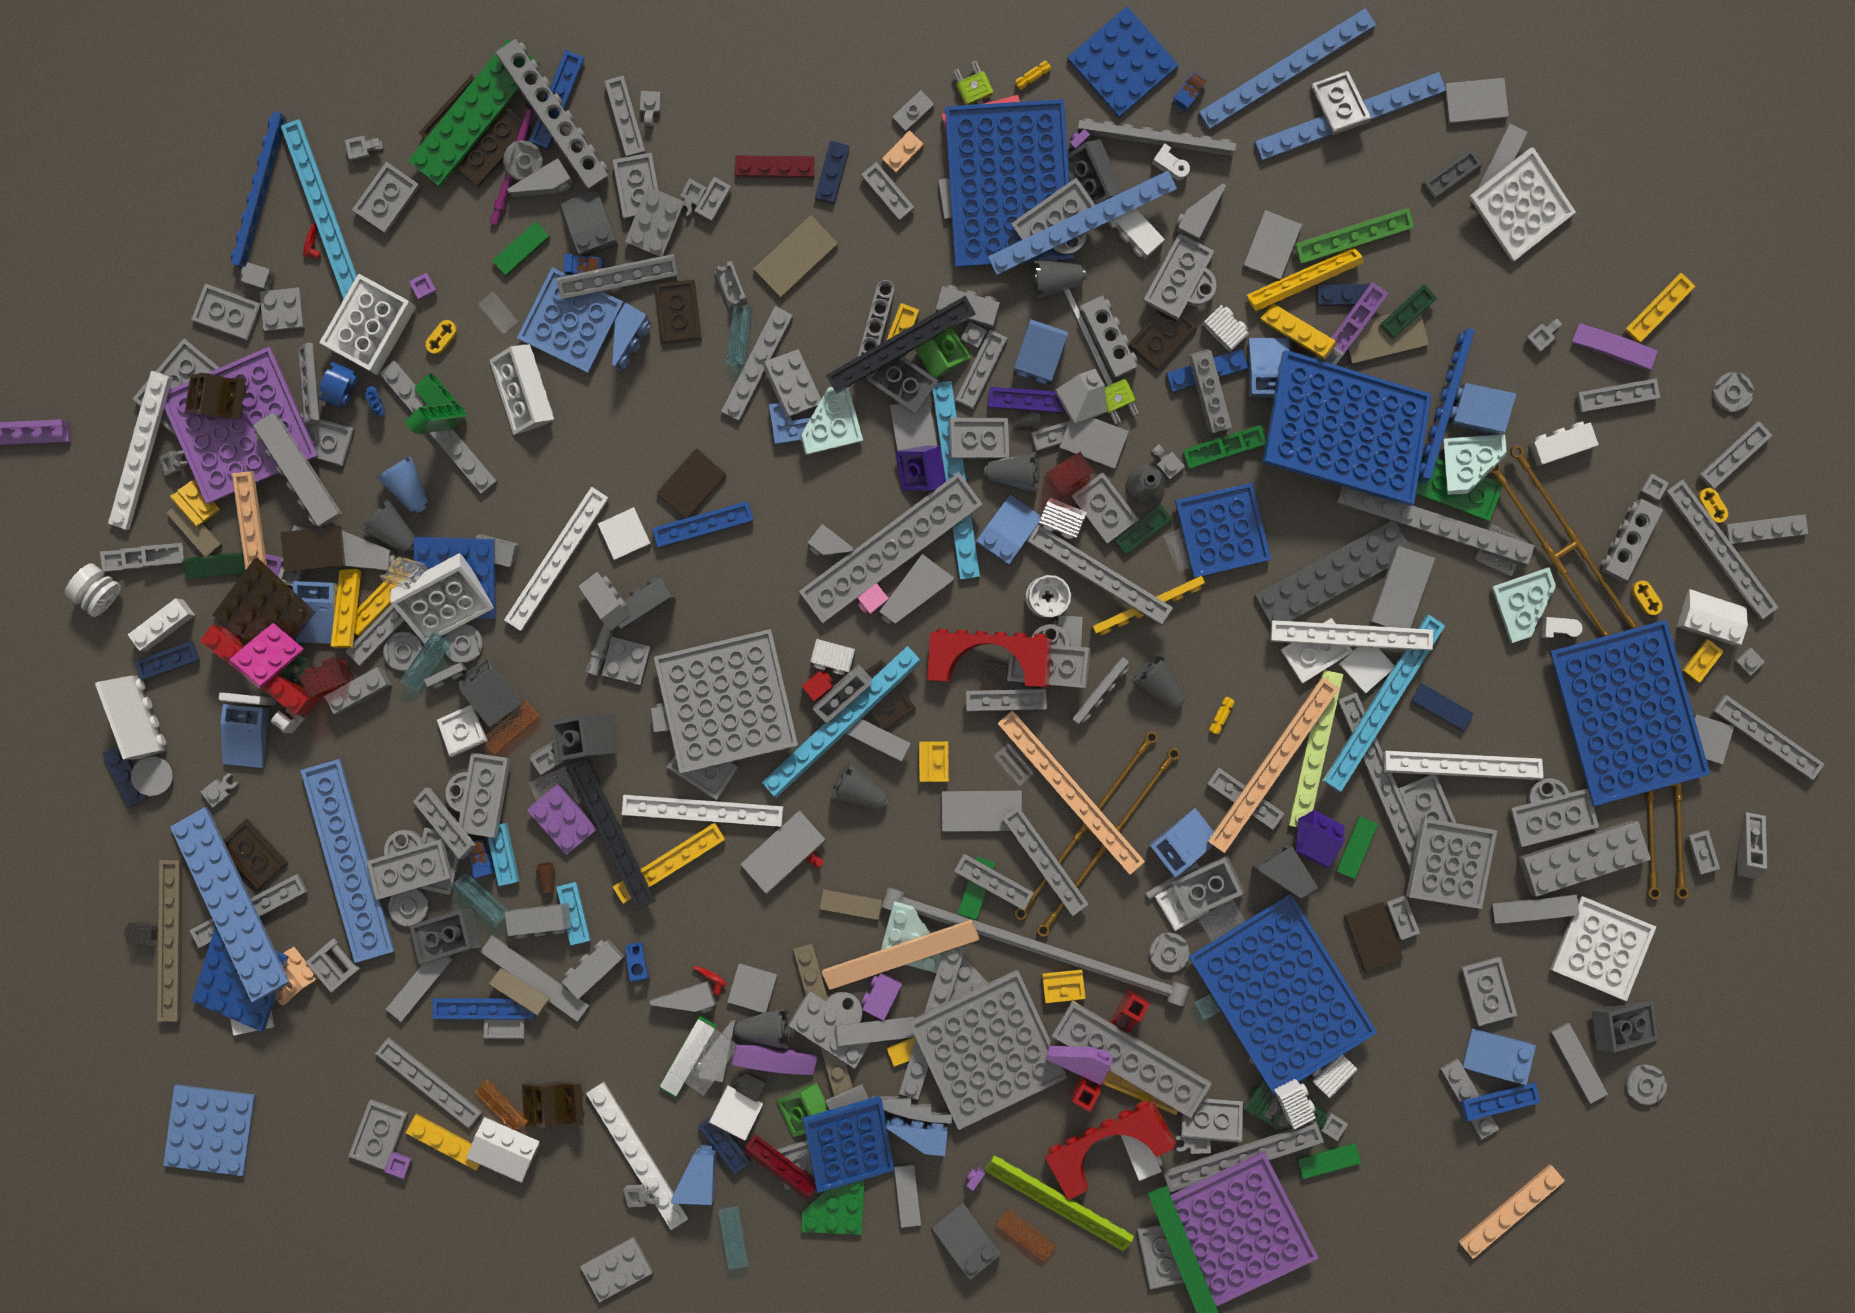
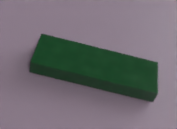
[1380,284,1437,339]
[1113,504,1173,556]
[182,552,246,579]

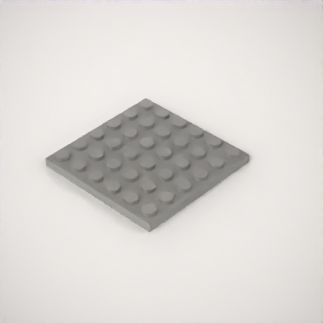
[654,629,798,774]
[908,969,1067,1130]

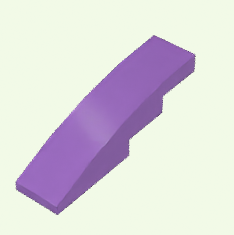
[1331,281,1389,355]
[1572,323,1658,370]
[731,1045,817,1075]

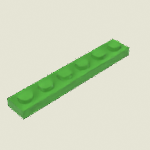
[1295,208,1414,263]

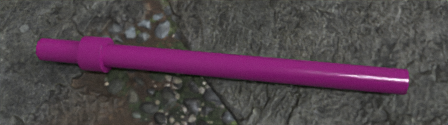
[490,109,534,225]

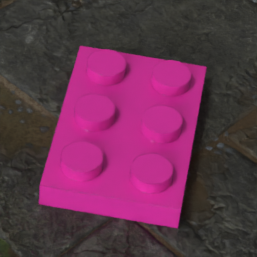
[229,623,303,689]

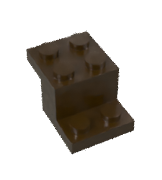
[184,373,247,420]
[522,1081,584,1128]

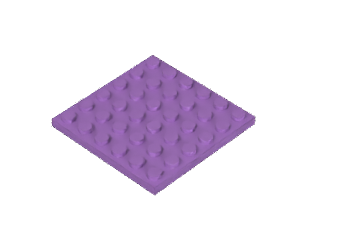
[164,346,319,504]
[1171,1151,1319,1307]

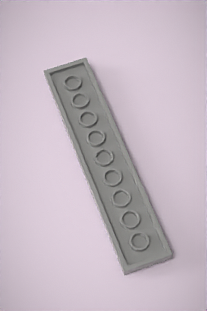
[799,472,983,623]

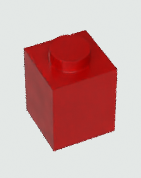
[802,671,833,702]

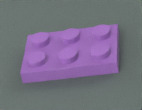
[527,783,597,855]

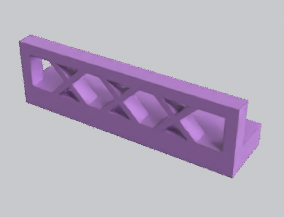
[0,420,71,446]

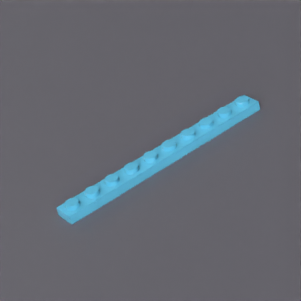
[281,119,357,299]
[932,381,980,580]
[1322,615,1445,792]
[762,646,922,798]

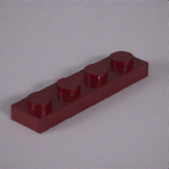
[735,155,815,178]
[743,1134,815,1200]

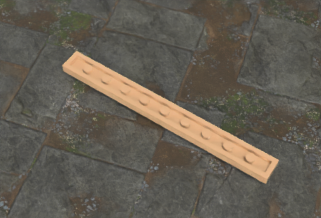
[1208,677,1339,853]
[998,710,1145,875]

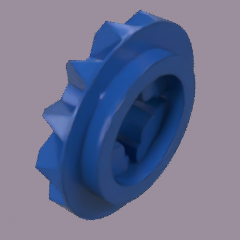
[366,386,385,418]

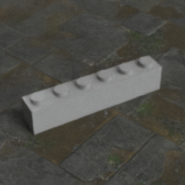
[253,412,343,527]

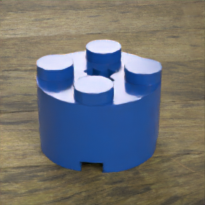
[317,362,359,408]

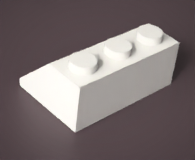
[1677,589,1748,645]
[467,1117,540,1183]

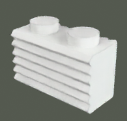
[1202,305,1249,352]
[1039,498,1087,539]
[810,639,855,675]
[1310,1055,1358,1098]
[1274,1079,1316,1130]

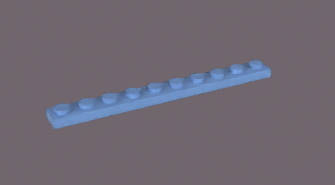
[1198,8,1376,130]
[1254,72,1446,162]
[988,170,1177,275]

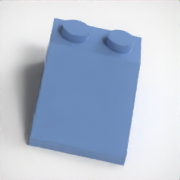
[976,494,1042,565]
[1462,1028,1536,1085]

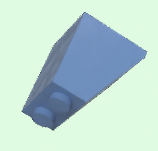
[1013,319,1068,385]
[1449,383,1516,436]
[671,1145,717,1205]

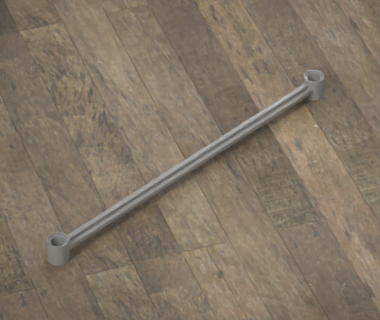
[881,887,1190,1007]

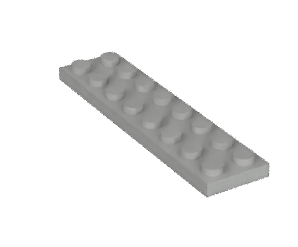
[1052,1000,1212,1118]

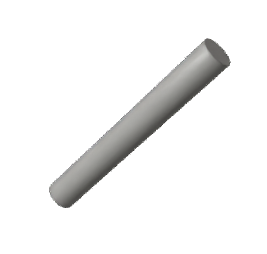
[1145,861,1200,900]

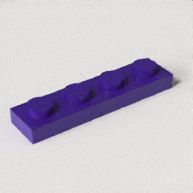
[988,387,1066,413]

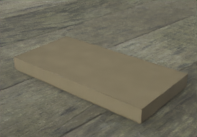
[753,215,838,298]
[1347,313,1429,365]

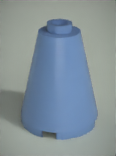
[376,456,428,513]

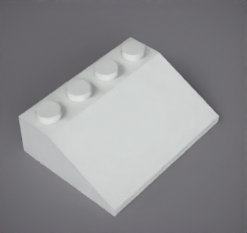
[319,274,416,375]
[391,553,493,644]
[95,676,166,759]

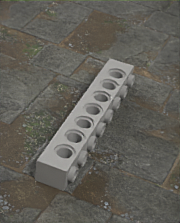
[496,39,609,191]

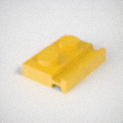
[170,479,220,528]
[919,742,949,782]
[1042,969,1085,1003]

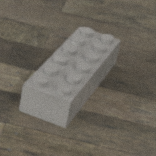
[1518,820,1651,896]

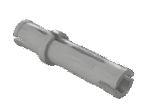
[586,623,614,676]

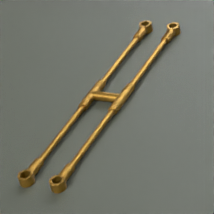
[1489,446,1638,637]
[1015,731,1180,936]
[1646,782,1689,899]

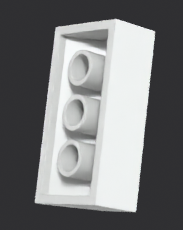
[489,344,554,435]

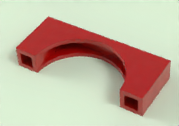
[200,625,321,715]
[927,629,1052,687]
[1069,989,1150,1111]
[1045,1100,1176,1200]

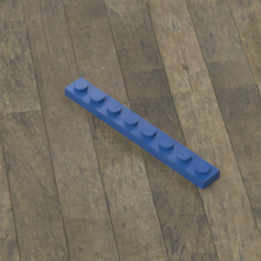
[231,111,287,269]
[1418,328,1475,483]

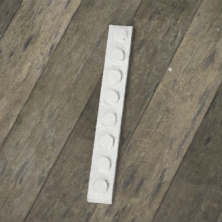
[108,371,173,530]
[504,487,609,631]
[1270,620,1433,651]
[1383,751,1543,780]
[622,795,783,827]
[586,1082,689,1230]

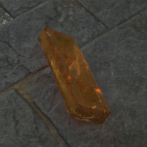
[485,700,541,755]
[474,1079,528,1132]
[996,1208,1056,1262]

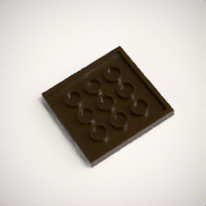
[419,75,531,187]
[212,558,316,646]

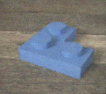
[769,403,810,444]

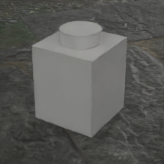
[241,262,275,291]

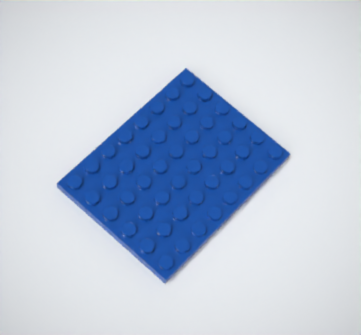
[945,99,1074,267]
[1263,350,1432,506]
[1549,620,1710,806]
[1188,894,1378,1096]

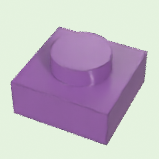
[1069,129,1090,151]
[409,272,437,300]
[266,554,282,576]
[385,1152,412,1179]
[965,1166,985,1191]

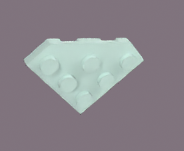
[800,387,863,455]
[1444,434,1506,495]
[1491,568,1556,643]
[881,901,942,973]

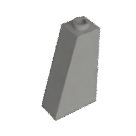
[320,525,396,571]
[879,554,954,625]

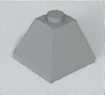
[1055,369,1107,425]

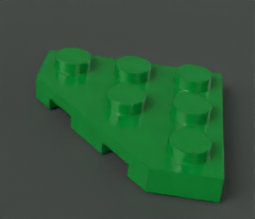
[801,1180,864,1235]

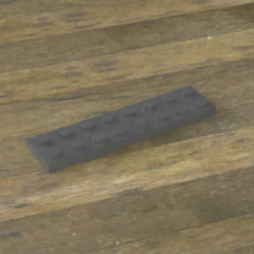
[1254,520,1411,625]

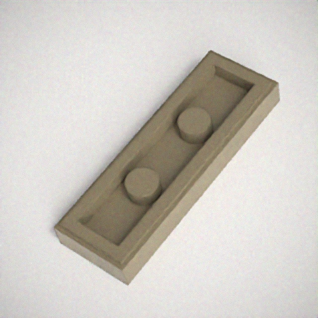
[167,505,222,556]
[820,889,882,920]
[489,968,550,1017]

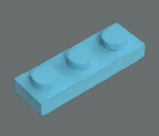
[488,823,520,886]
[556,882,591,945]

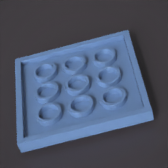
[517,267,624,374]
[163,1084,256,1176]

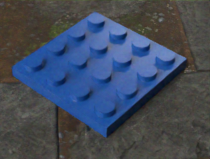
[1067,6,1179,118]
[1174,483,1271,578]
[414,537,496,619]
[192,927,289,1032]
[802,1096,894,1193]

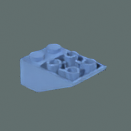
[612,303,651,372]
[1248,338,1290,398]
[293,581,338,644]
[221,704,270,768]
[1148,808,1214,877]
[886,1116,947,1156]

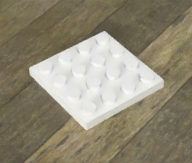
[1468,147,1576,261]
[1550,896,1656,1001]

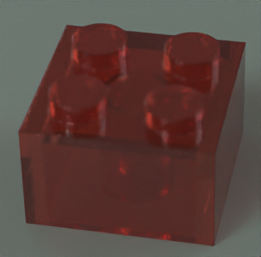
[1044,451,1093,497]
[299,657,355,699]

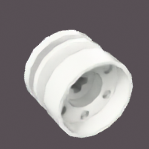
[64,563,121,617]
[1025,575,1071,618]

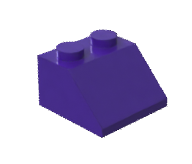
[895,446,946,491]
[1296,810,1345,869]

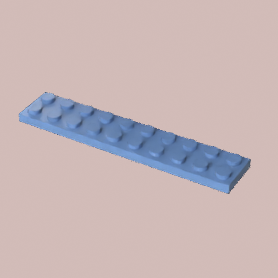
[300,759,395,963]
[170,807,290,1003]

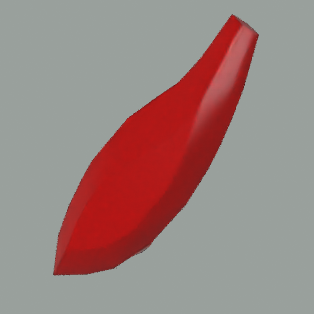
[303,222,321,260]
[807,851,823,869]
[693,966,727,995]

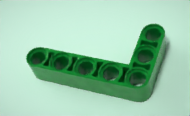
[405,373,467,434]

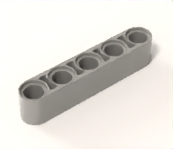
[858,280,895,377]

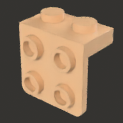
[275,947,318,1006]

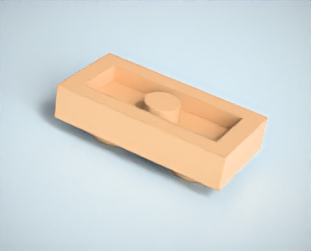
[882,130,924,174]

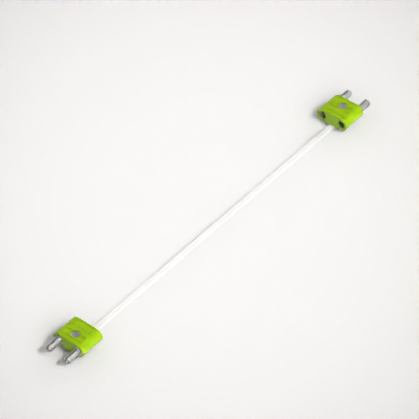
[953,61,1139,424]

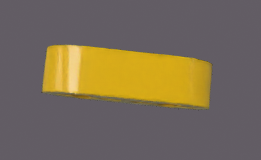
[425,320,458,355]
[1697,488,1728,523]
[1631,581,1662,616]

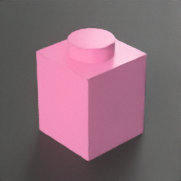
[858,583,889,615]

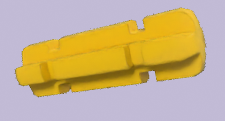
[1015,61,1051,90]
[1209,697,1235,735]

